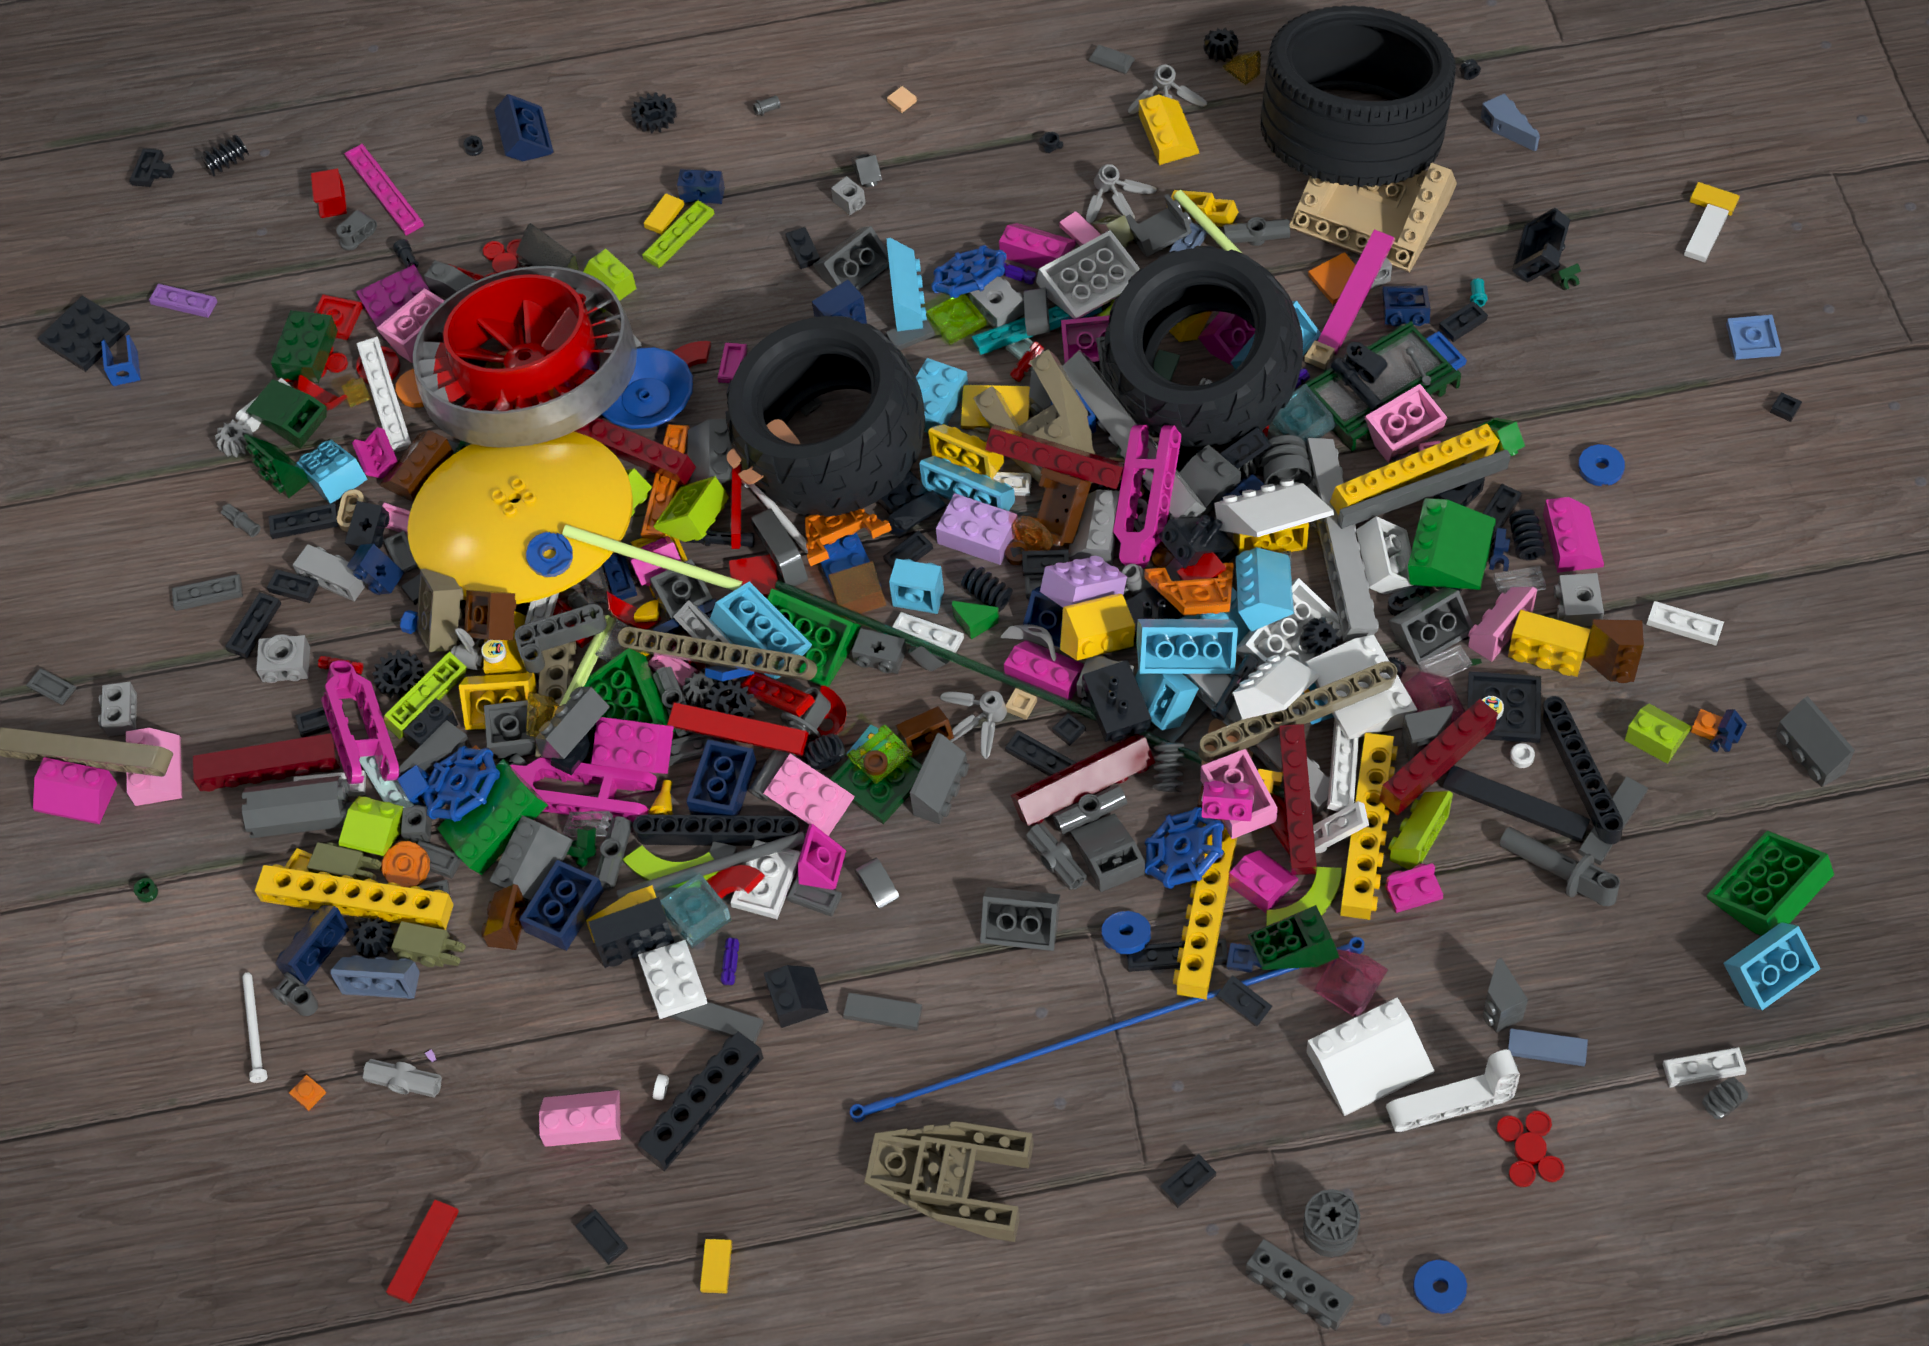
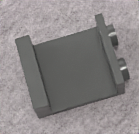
[1126,194,1192,257]

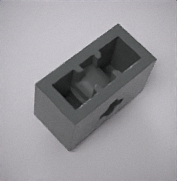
[852,628,907,674]

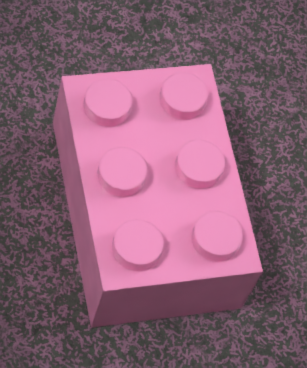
[1201,749,1277,839]
[763,754,855,836]

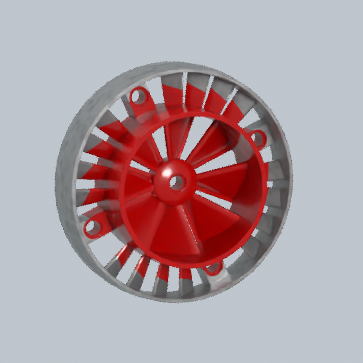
[413,266,637,448]

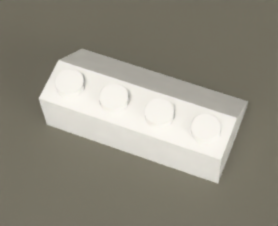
[1233,655,1319,719]

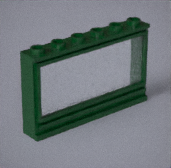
[1303,321,1461,452]

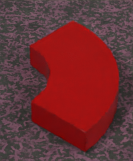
[673,341,711,368]
[704,865,765,900]

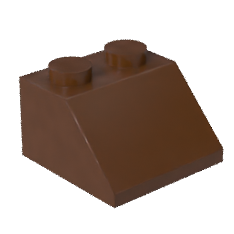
[465,590,516,640]
[481,884,527,950]

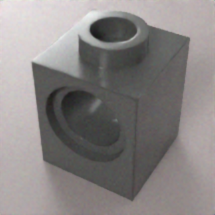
[401,805,432,844]

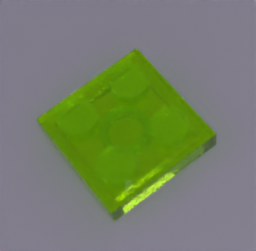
[926,294,987,345]

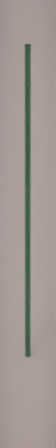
[775,580,1285,799]

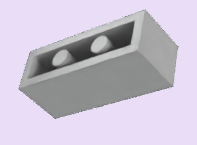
[293,544,367,602]

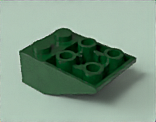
[246,379,327,449]
[244,434,309,498]
[1247,905,1339,970]

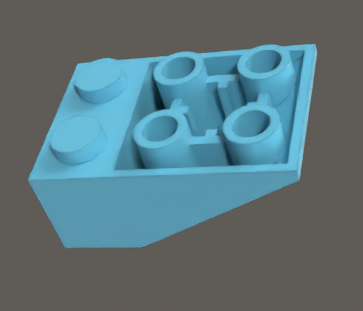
[296,440,368,504]
[1135,669,1199,730]

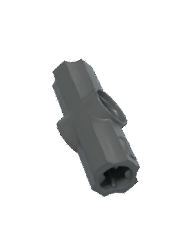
[1223,217,1290,246]
[653,666,694,737]
[1053,785,1127,835]
[595,816,632,891]
[1026,824,1087,890]

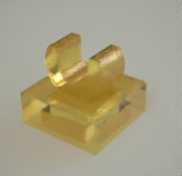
[341,378,371,408]

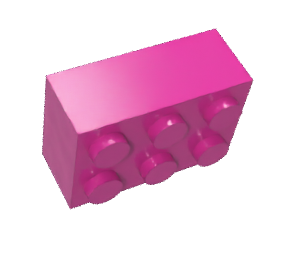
[591,717,674,774]

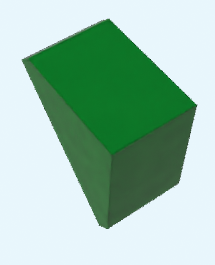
[952,601,999,639]

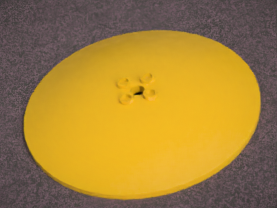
[407,431,633,604]

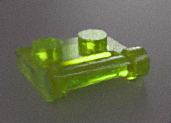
[847,725,912,784]

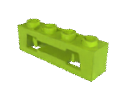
[384,652,467,739]

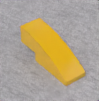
[1166,190,1239,227]

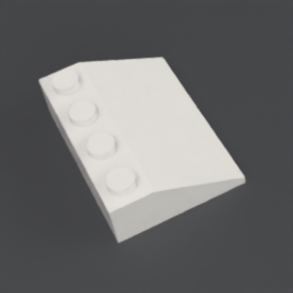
[1036,230,1140,319]
[1214,479,1334,537]
[1236,578,1342,670]
[1305,635,1417,740]
[1307,998,1434,1116]

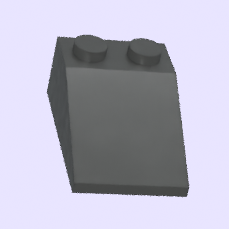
[1179,445,1241,517]

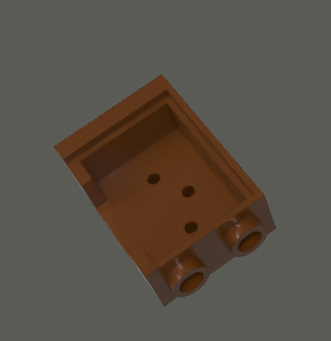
[1024,467,1091,546]

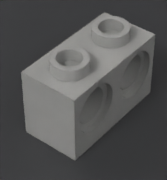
[98,682,137,737]

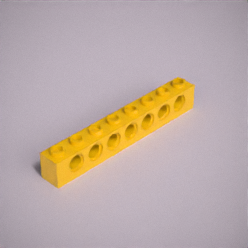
[1330,424,1500,515]
[1340,733,1398,920]
[1173,819,1238,1000]
[255,864,454,930]

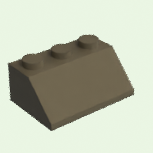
[416,569,463,652]

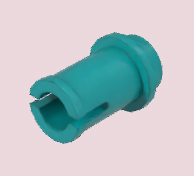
[1470,278,1488,307]

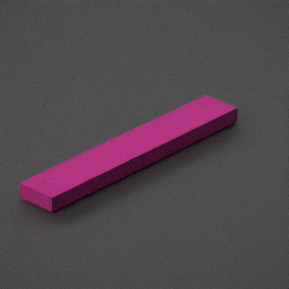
[344,144,424,236]
[1318,229,1395,355]

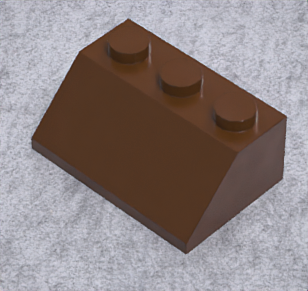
[380,430,454,502]
[1584,619,1644,683]

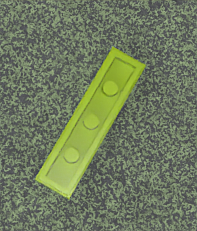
[642,200,714,269]

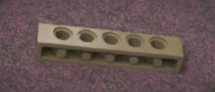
[535,633,577,759]

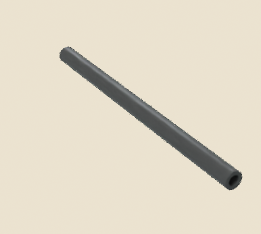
[617,832,805,899]

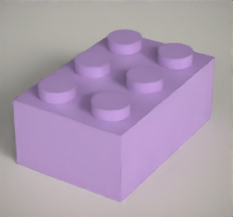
[936,493,1018,565]
[1040,556,1127,607]

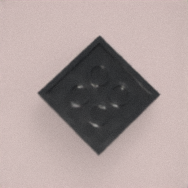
[38,295,130,372]
[1467,671,1541,743]

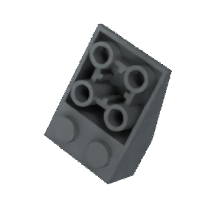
[1070,813,1145,893]

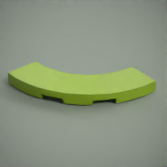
[623,845,722,888]
[1266,867,1342,926]

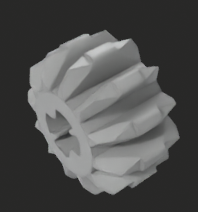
[215,419,254,458]

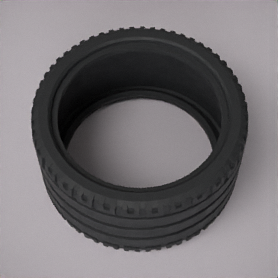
[1260,5,1456,187]

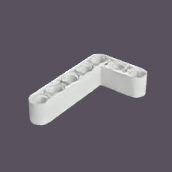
[1386,1050,1520,1132]

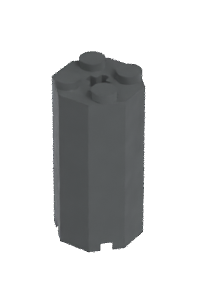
[242,776,353,838]

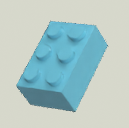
[916,358,968,433]
[1723,922,1820,1010]

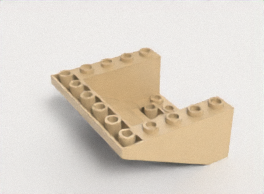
[1290,163,1457,273]

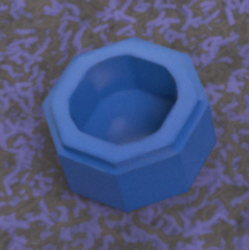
[400,610,418,634]

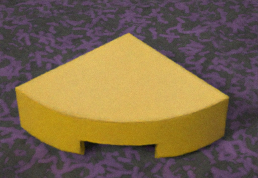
[634,600,661,622]

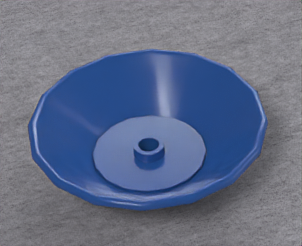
[601,347,693,429]

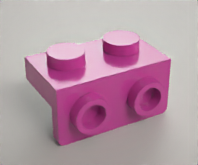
[352,427,398,479]
[1202,781,1254,821]

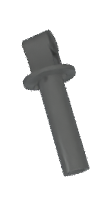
[749,687,831,801]
[1500,827,1620,906]

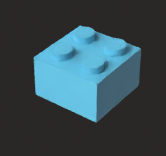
[889,559,944,614]

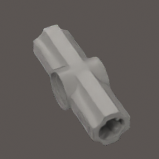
[363,1059,442,1098]

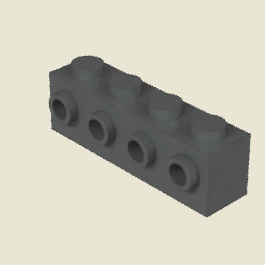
[1246,1239,1354,1331]

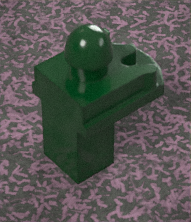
[566,825,597,868]

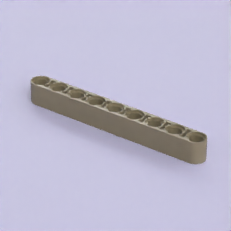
[618,627,817,680]
[1198,661,1397,763]
[0,727,173,777]

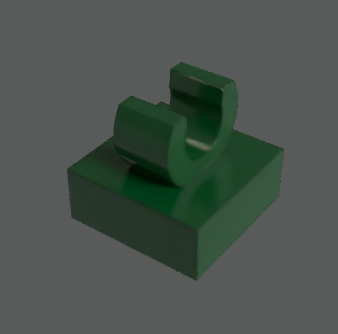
[1551,263,1581,290]

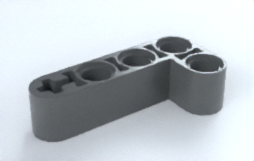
[750,508,808,590]
[514,604,607,673]

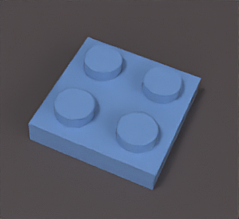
[1726,315,1781,360]

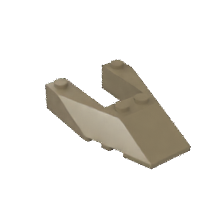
[973,349,1095,489]
[865,1121,1033,1242]

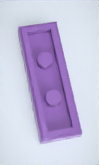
[149,284,218,318]

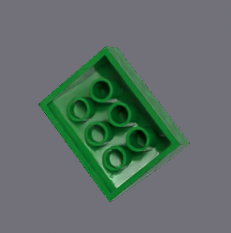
[1408,498,1496,590]
[767,589,862,687]
[584,648,675,731]
[437,759,548,875]
[1706,831,1834,936]

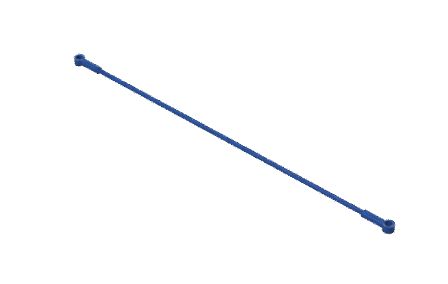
[850,937,1364,1122]

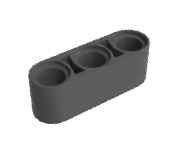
[1024,288,1050,336]

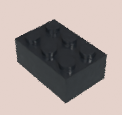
[588,897,675,968]

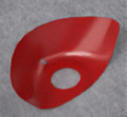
[298,375,348,410]
[606,590,661,629]
[813,685,847,741]

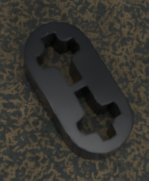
[1388,585,1430,616]

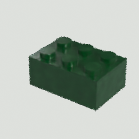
[271,310,338,383]

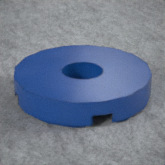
[1578,444,1625,486]
[526,532,573,577]
[1102,911,1151,954]
[1413,1260,1467,1314]

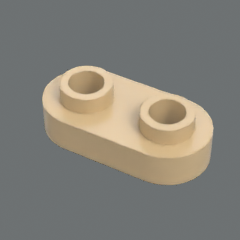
[337,489,365,532]

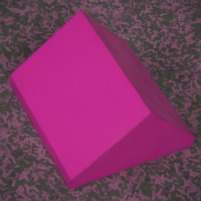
[798,824,846,890]

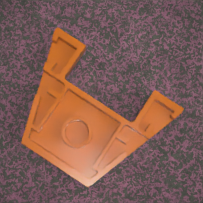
[805,509,892,566]
[1144,563,1234,616]

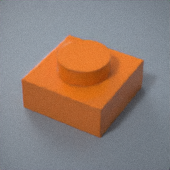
[1691,709,1723,740]
[289,1075,326,1111]

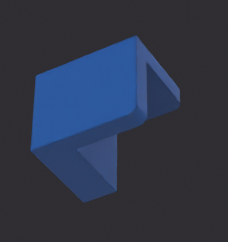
[397,765,430,806]

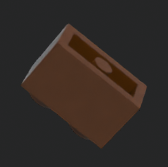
[895,706,954,757]

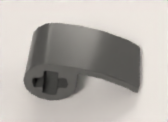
[855,857,899,909]

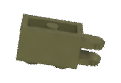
[307,842,382,881]
[392,921,466,967]

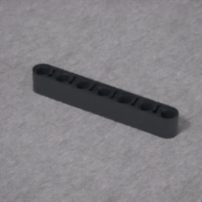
[1543,696,1623,845]
[633,815,800,846]

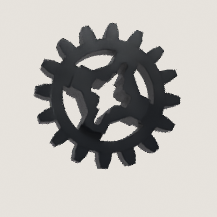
[631,92,677,133]
[372,650,425,699]
[703,680,756,718]

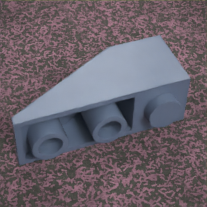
[1481,93,1540,151]

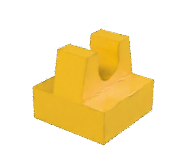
[1258,769,1283,795]

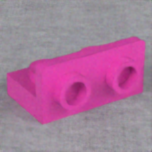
[1385,863,1443,913]

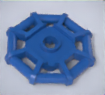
[931,245,1007,298]
[421,746,500,822]
[1144,807,1224,889]

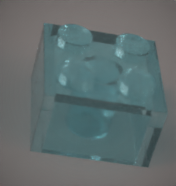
[1272,384,1335,442]
[660,873,732,948]

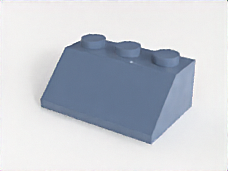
[330,955,420,999]

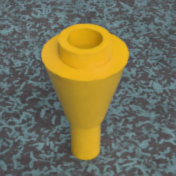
[649,780,673,815]

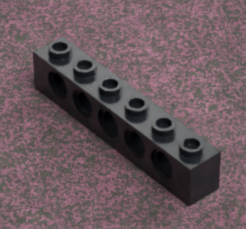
[638,1032,764,1171]

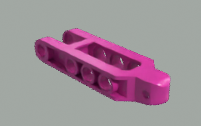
[1113,425,1181,569]
[321,660,399,784]
[510,757,657,824]

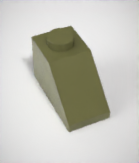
[1091,215,1135,248]

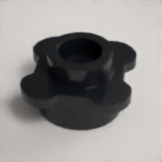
[1039,132,1063,153]

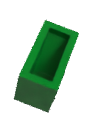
[1476,417,1525,456]

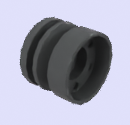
[1259,435,1312,486]
[1303,1189,1361,1258]

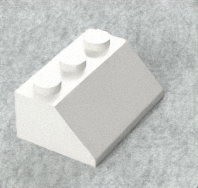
[1356,516,1413,594]

